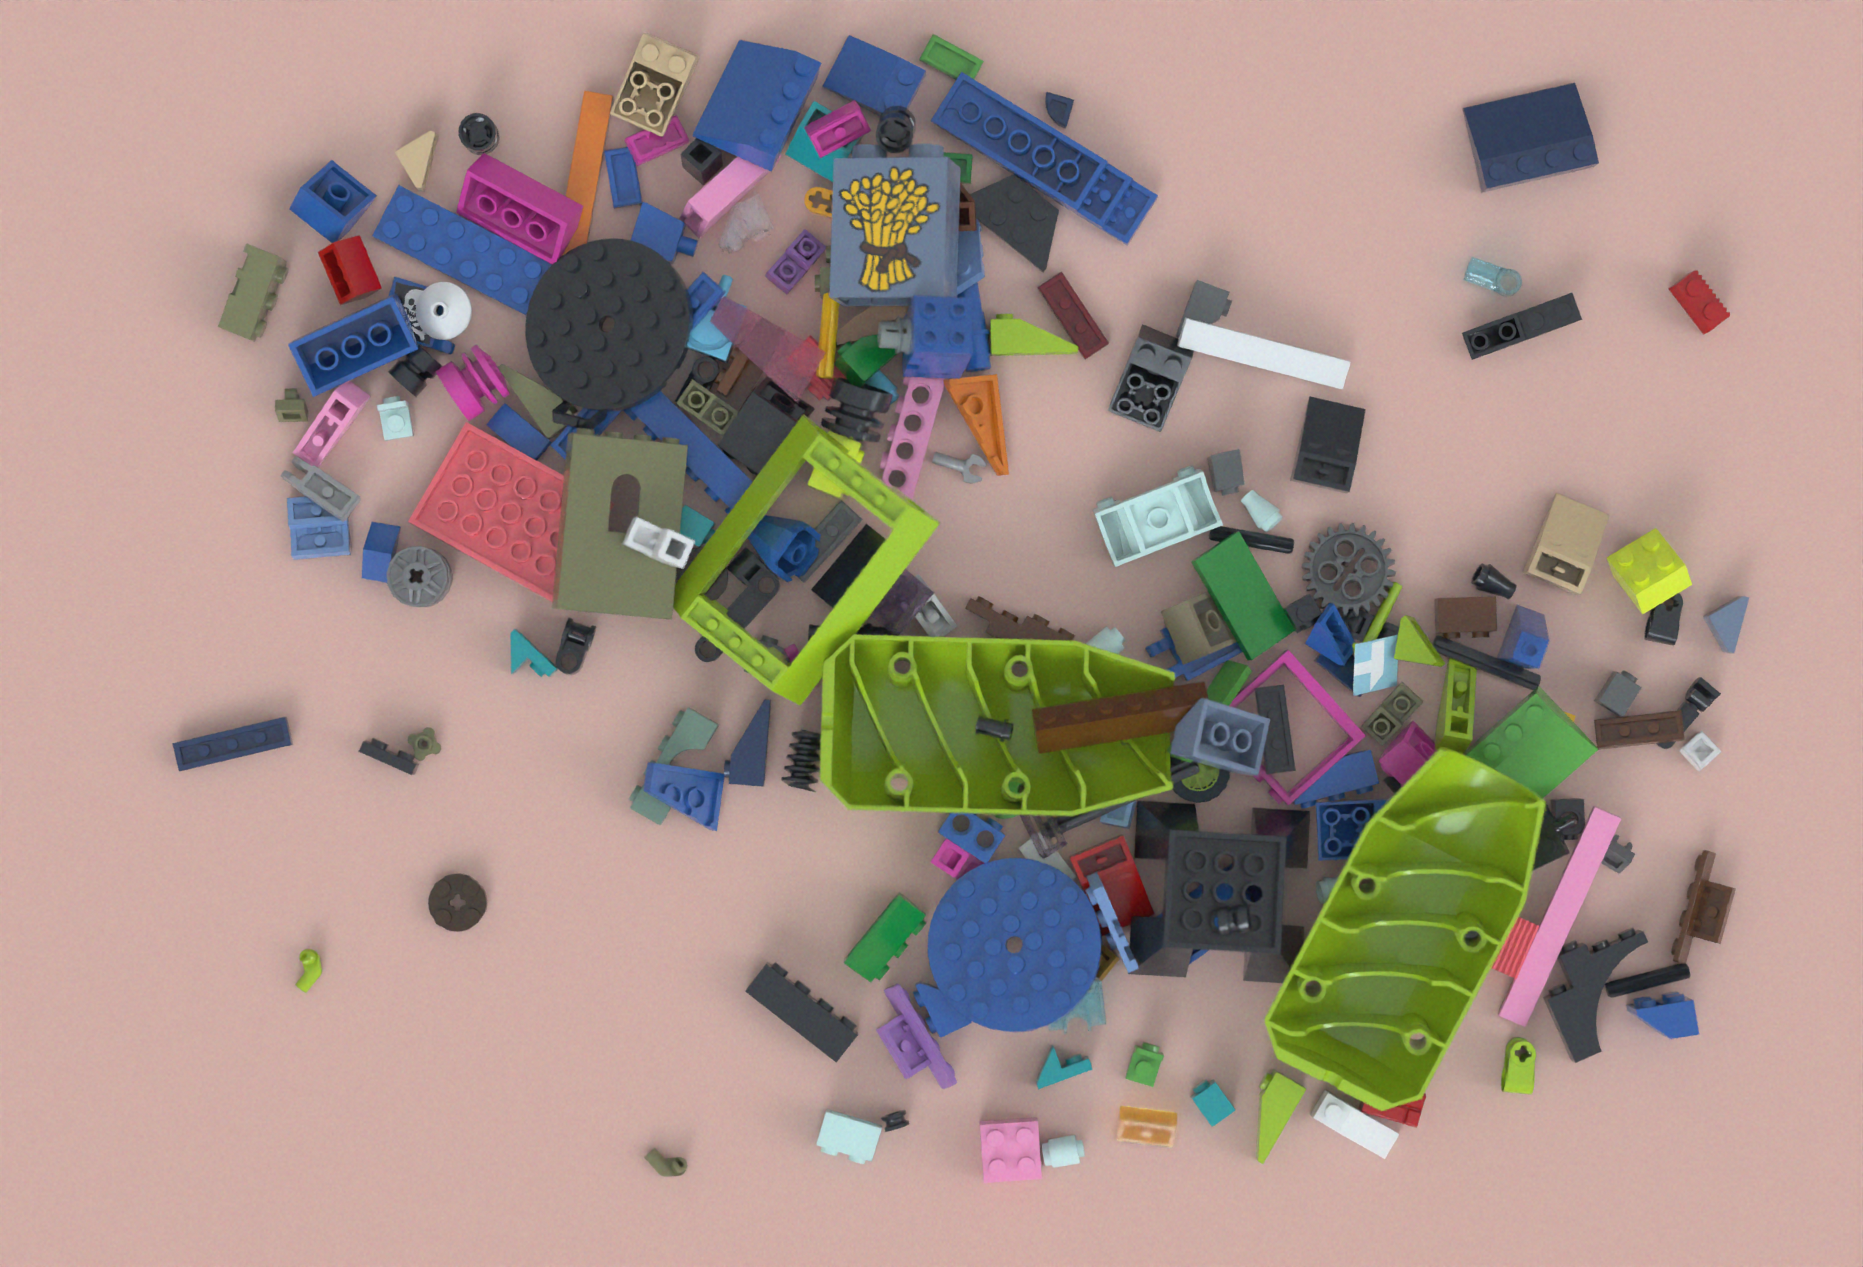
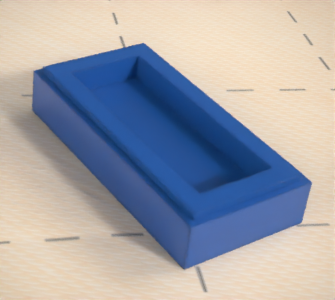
[604,147,642,209]

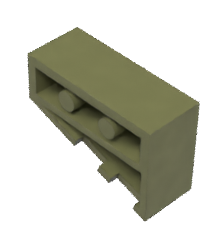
[218,243,289,342]

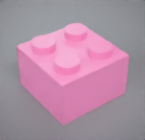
[979,1117,1042,1183]

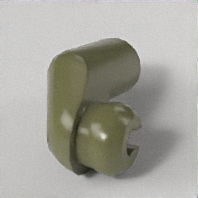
[644,1148,688,1177]

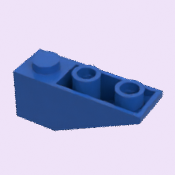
[1292,749,1379,809]

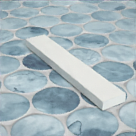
[1177,317,1351,390]

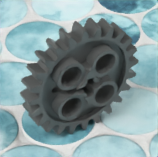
[1302,523,1396,617]

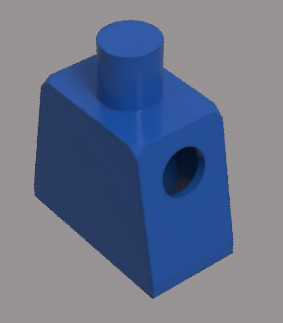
[630,202,698,264]

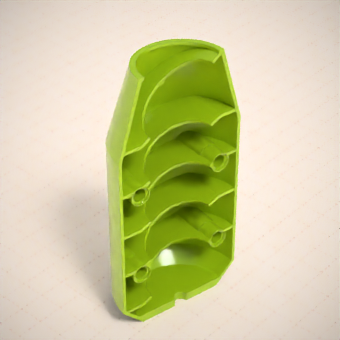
[820,635,1175,816]
[1264,747,1546,1111]

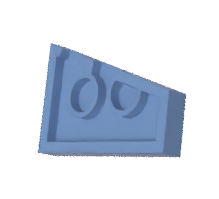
[1085,872,1139,973]

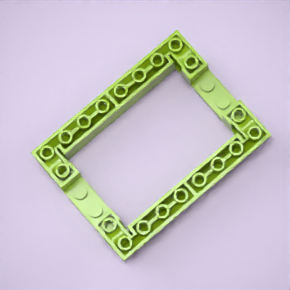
[673,415,940,706]

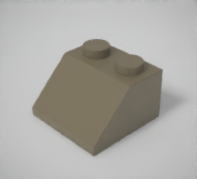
[1161,592,1237,665]

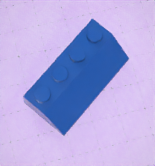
[288,293,419,397]

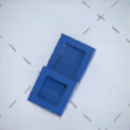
[486,403,552,460]

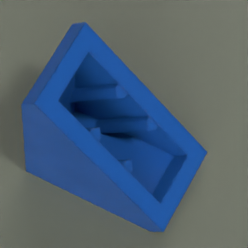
[362,522,401,583]
[1305,603,1355,665]

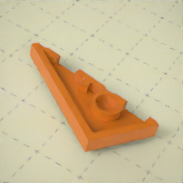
[943,374,1009,476]

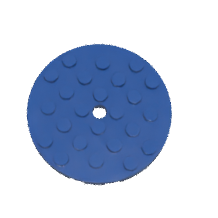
[928,858,1102,1033]

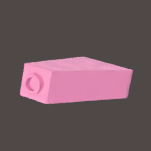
[679,155,781,239]

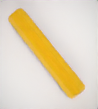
[816,293,839,379]

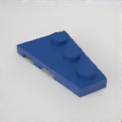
[643,762,724,831]

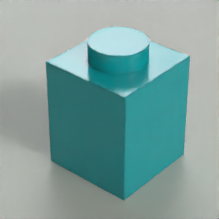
[680,505,716,548]
[1190,1079,1236,1127]

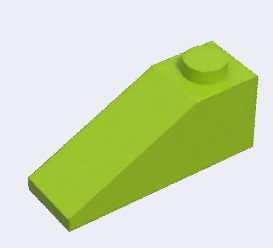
[990,314,1078,356]
[1435,658,1477,754]
[1256,1069,1306,1164]

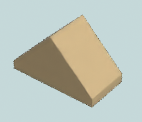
[395,131,438,191]

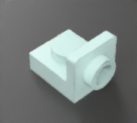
[377,396,414,441]

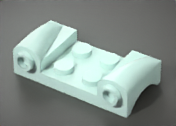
[1093,466,1223,567]

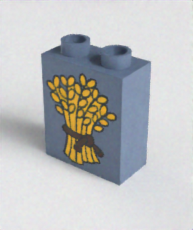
[829,144,961,306]

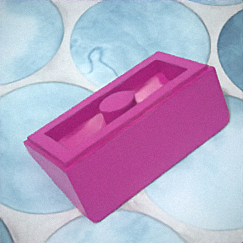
[804,101,871,158]

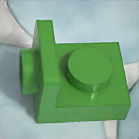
[1125,1042,1164,1087]

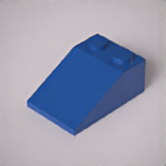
[823,35,926,116]

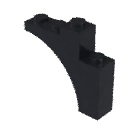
[1543,928,1648,1063]

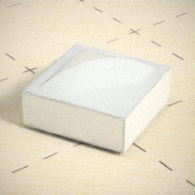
[1679,730,1722,772]

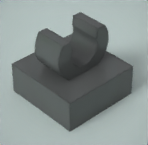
[1601,834,1635,874]

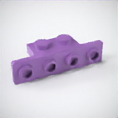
[876,984,957,1089]

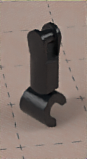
[1656,677,1721,749]

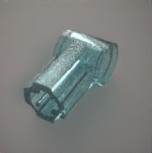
[1463,257,1522,297]

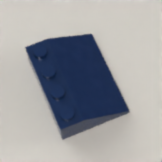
[1463,83,1599,193]

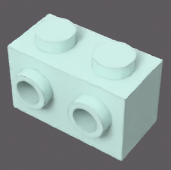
[816,1109,882,1164]

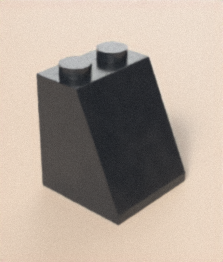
[717,376,815,476]

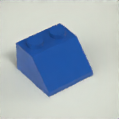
[289,160,377,243]

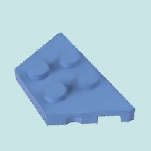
[957,218,985,295]

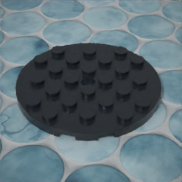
[525,238,693,412]

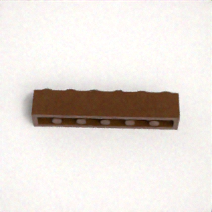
[1032,681,1209,754]

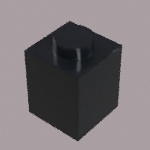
[680,138,723,186]

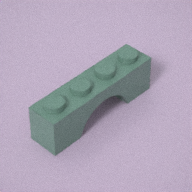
[629,707,719,825]

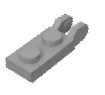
[281,456,361,522]

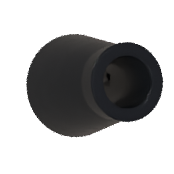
[1471,563,1517,600]

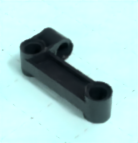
[695,547,780,662]

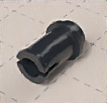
[975,715,1014,742]

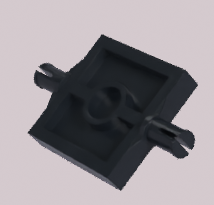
[1532,801,1577,872]

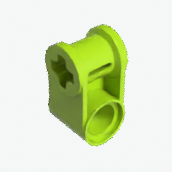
[1501,1037,1536,1095]

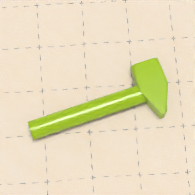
[1352,582,1402,656]

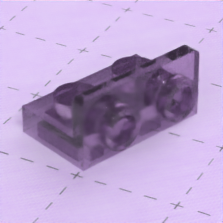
[870,569,934,636]

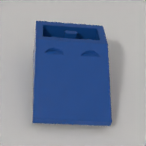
[1316,798,1390,861]

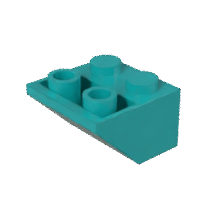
[785,101,864,182]

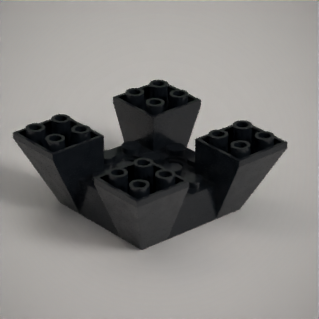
[1128,801,1310,983]

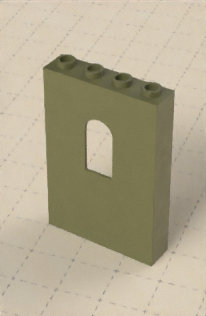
[552,428,688,620]

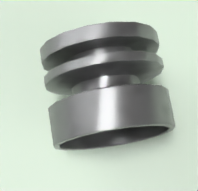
[386,546,453,608]

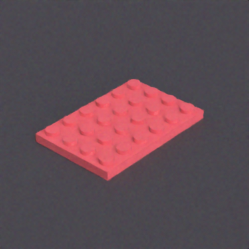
[408,422,615,602]

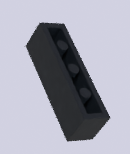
[745,962,858,1063]

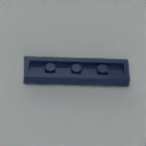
[172,717,293,771]

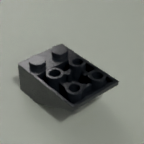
[1108,324,1194,432]
[1290,396,1366,493]

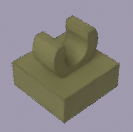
[275,388,308,422]

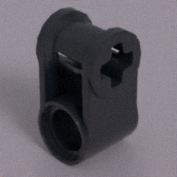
[1644,593,1683,646]
[556,618,596,675]

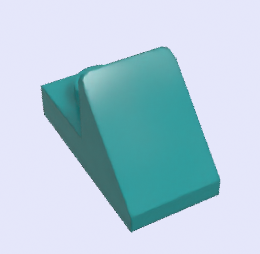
[510,629,558,677]
[1036,1044,1093,1089]

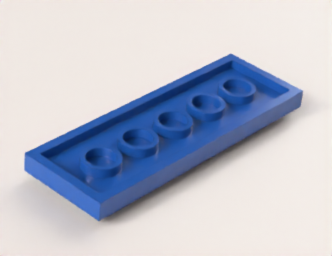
[372,185,552,316]

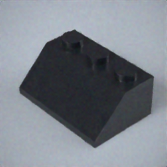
[811,524,886,609]

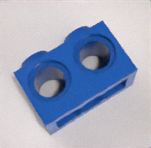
[938,813,1005,864]

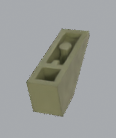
[498,364,578,440]

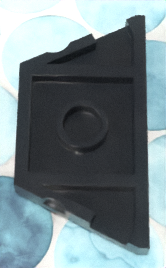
[970,174,1059,273]

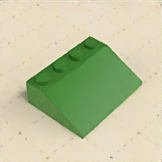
[1463,686,1599,798]

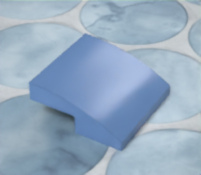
[287,496,351,560]

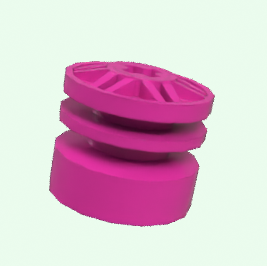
[435,344,510,421]

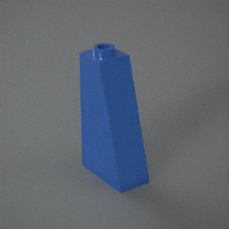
[1497,605,1549,669]

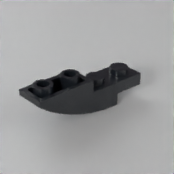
[1462,292,1583,360]

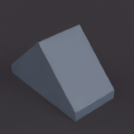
[1703,596,1749,653]

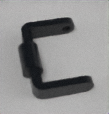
[552,401,607,430]

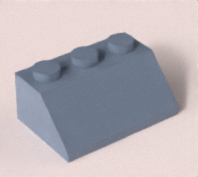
[1170,698,1270,776]

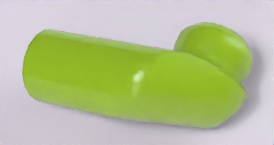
[295,949,322,993]

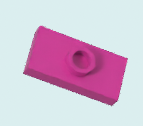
[625,115,690,166]

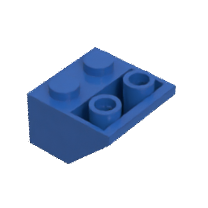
[1626,992,1699,1039]

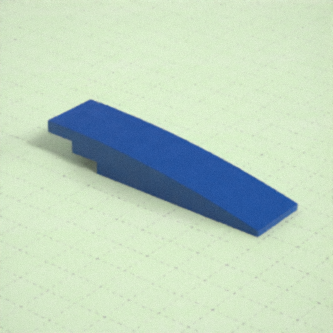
[931,72,1158,246]

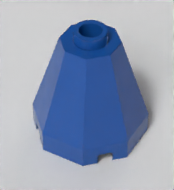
[748,515,821,582]

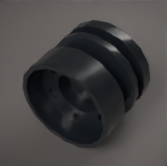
[821,377,893,442]

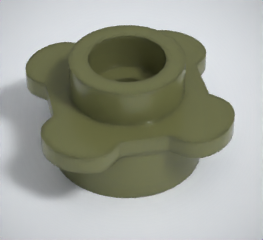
[408,727,441,761]

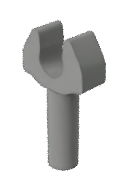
[932,452,987,484]

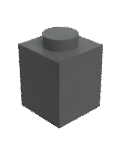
[1594,670,1642,717]

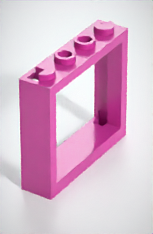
[1230,650,1366,806]

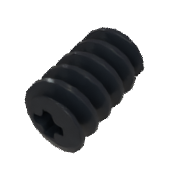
[781,729,821,792]

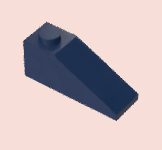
[724,699,771,787]

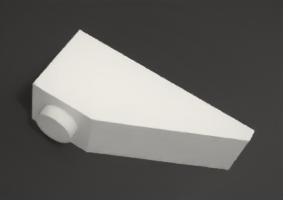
[1310,1090,1399,1159]

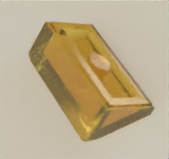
[1116,1106,1177,1148]

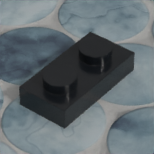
[359,738,419,775]

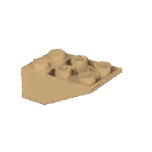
[610,33,700,137]
[1523,493,1610,595]

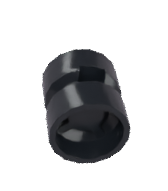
[876,106,916,154]
[458,113,500,155]
[388,344,443,397]

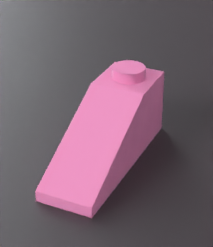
[293,381,371,467]

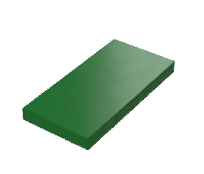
[1191,531,1295,661]

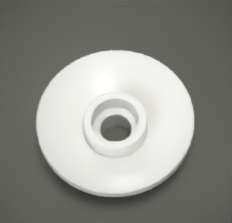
[416,282,472,340]

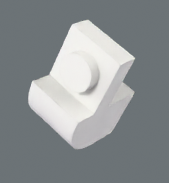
[622,517,695,568]

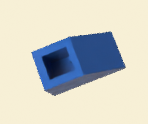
[913,981,972,1038]

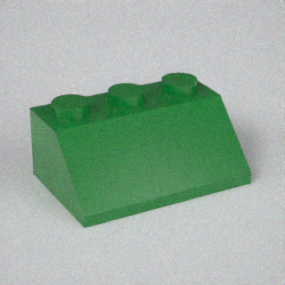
[844,892,927,982]

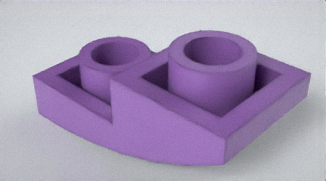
[765,229,826,295]

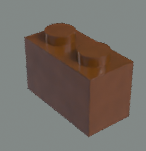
[1434,596,1497,639]

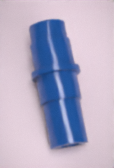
[957,282,991,372]

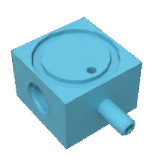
[687,275,748,363]

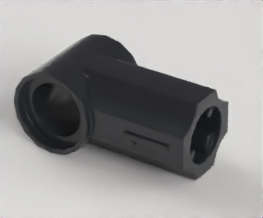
[674,357,721,403]

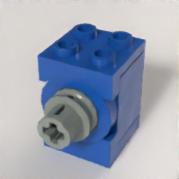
[878,296,973,379]

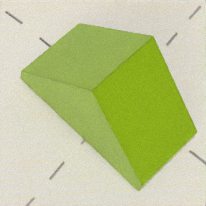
[1394,615,1446,667]

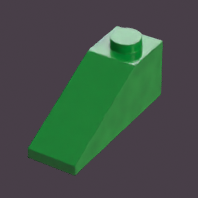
[834,334,901,387]

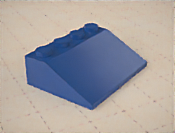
[692,40,821,172]

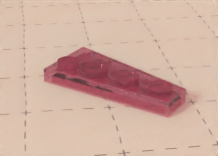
[710,296,826,403]

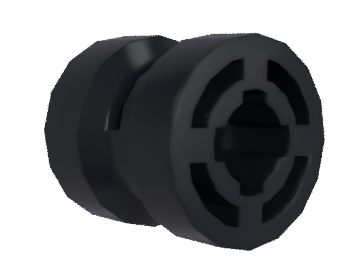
[1217,903,1251,936]

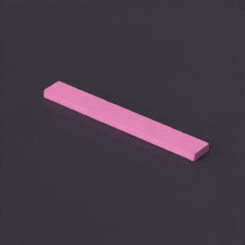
[1498,806,1621,1027]

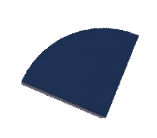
[1045,92,1074,129]

